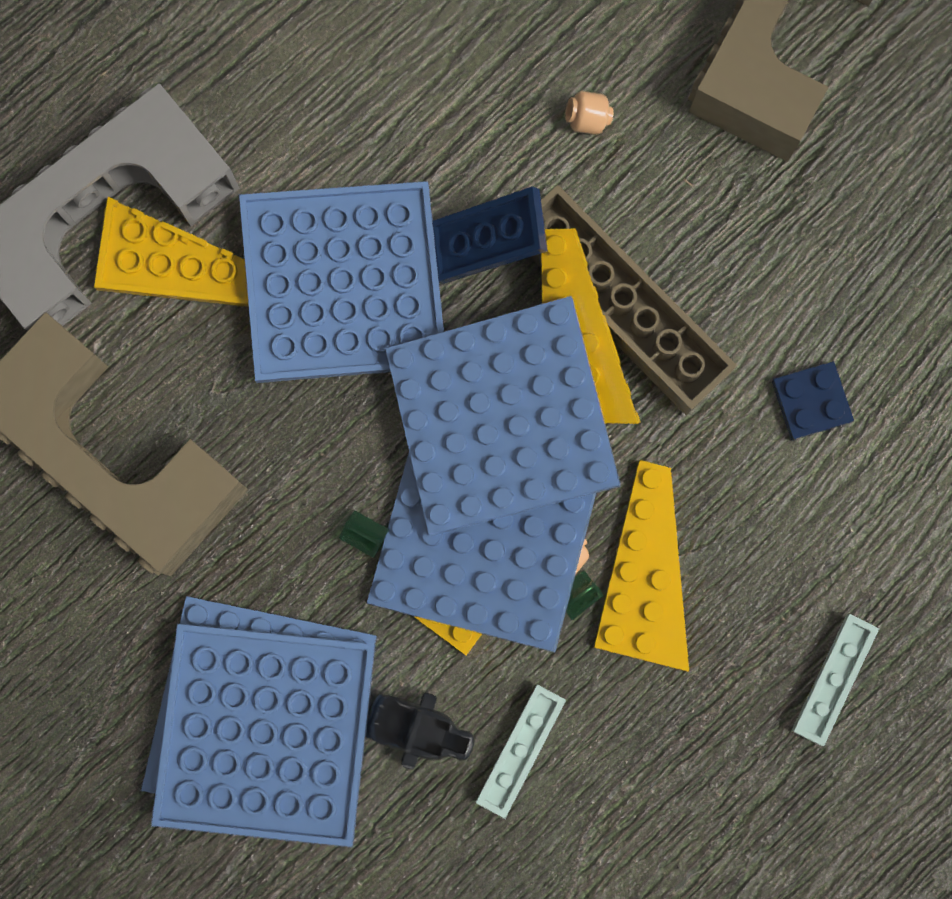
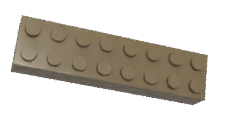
[530,185,738,416]

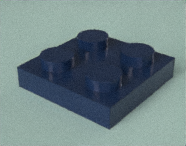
[771,361,854,441]

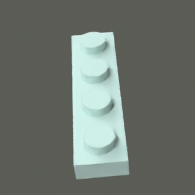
[792,614,879,747]
[476,685,566,818]

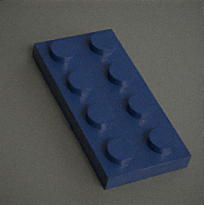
[432,186,547,284]

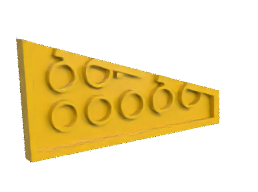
[94,197,249,307]
[541,229,640,424]
[593,460,689,672]

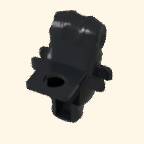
[365,692,475,770]

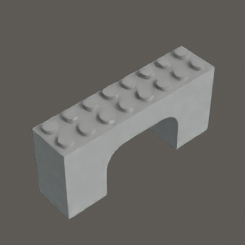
[0,83,240,331]

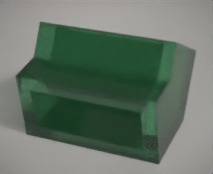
[339,510,389,558]
[565,570,604,621]

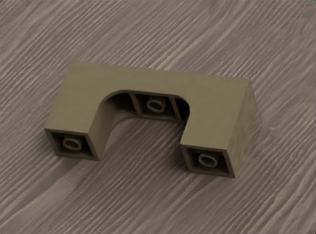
[688,0,872,162]
[0,312,248,576]

